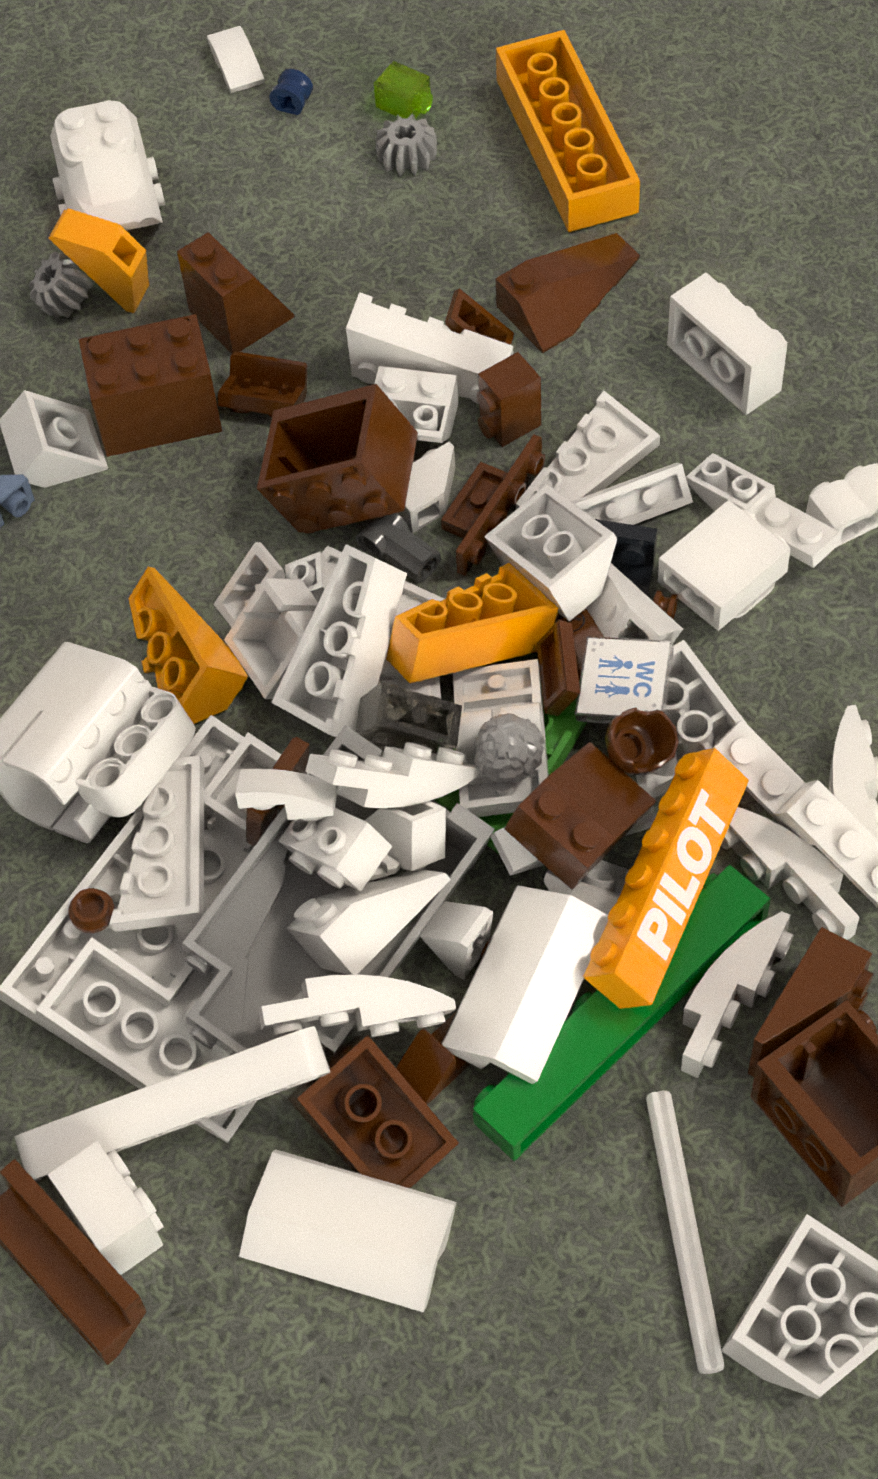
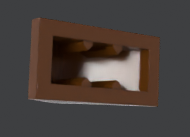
[445,288,514,345]

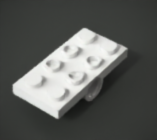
[452,659,549,817]

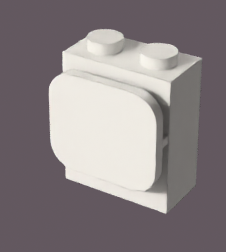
[657,500,791,631]

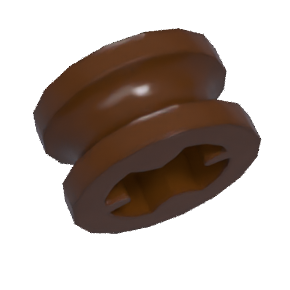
[653,590,679,620]

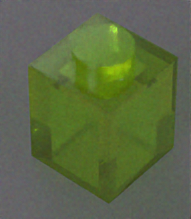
[374,61,433,119]

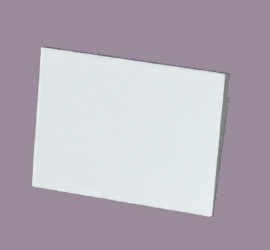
[0,715,309,1143]

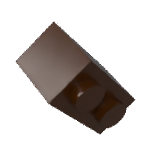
[476,352,542,447]

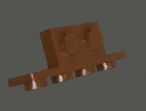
[441,434,545,576]

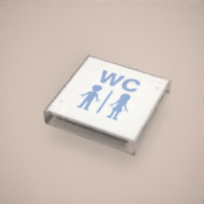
[575,636,674,723]

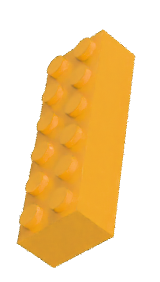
[496,30,640,232]

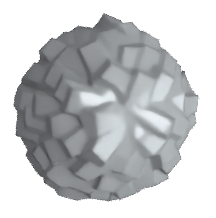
[474,713,544,783]

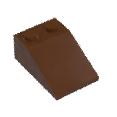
[504,742,657,890]
[748,927,874,1077]
[288,1035,459,1188]

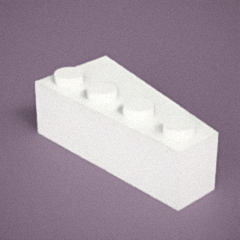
[346,292,513,404]
[271,544,407,737]

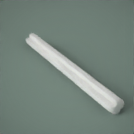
[646,1090,724,1374]

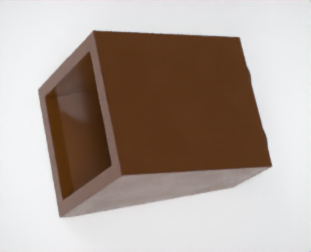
[177,232,295,354]

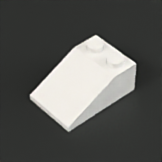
[286,869,451,975]

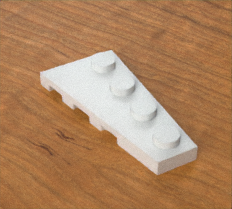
[109,755,204,932]

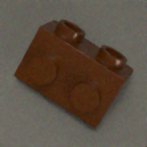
[218,351,308,417]

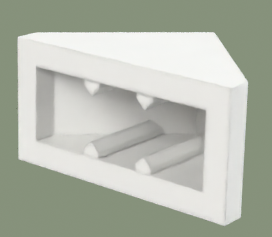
[213,542,285,627]
[420,901,493,980]

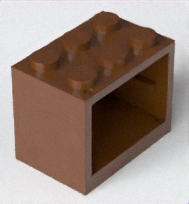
[78,314,223,457]
[257,384,418,533]
[750,1000,878,1207]

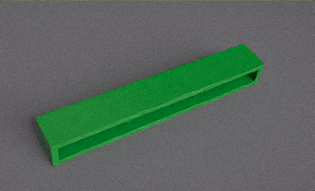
[473,864,771,1161]

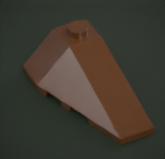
[495,233,640,353]

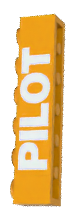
[583,748,749,1009]

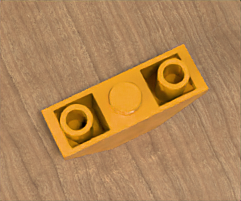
[48,208,149,313]

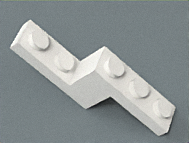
[713,720,878,908]

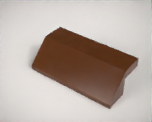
[0,1159,147,1366]

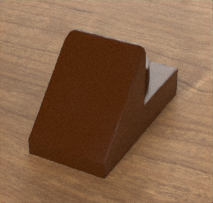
[396,1011,470,1104]

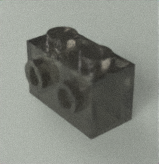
[356,682,462,754]

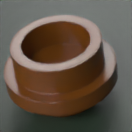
[68,888,115,933]

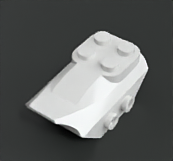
[50,100,165,230]

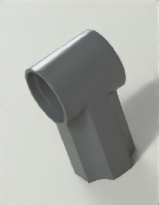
[356,513,441,583]

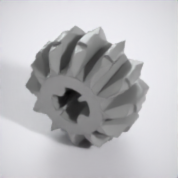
[376,114,437,176]
[29,251,94,318]

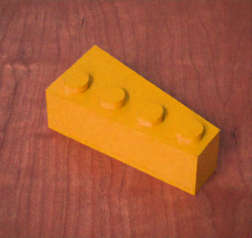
[386,563,558,683]

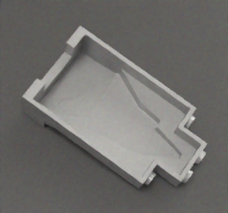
[182,725,494,1058]

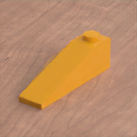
[128,566,248,724]

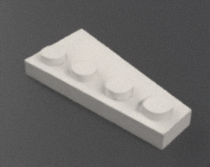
[516,391,660,510]

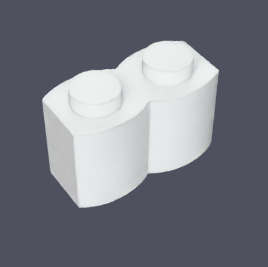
[806,463,878,547]

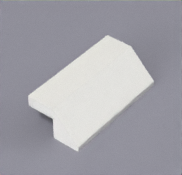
[442,885,608,1084]
[239,1149,457,1312]

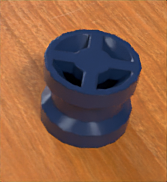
[269,69,313,115]

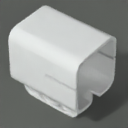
[0,642,196,843]

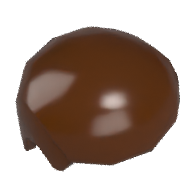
[605,707,679,775]

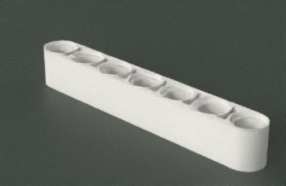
[14,1026,331,1181]

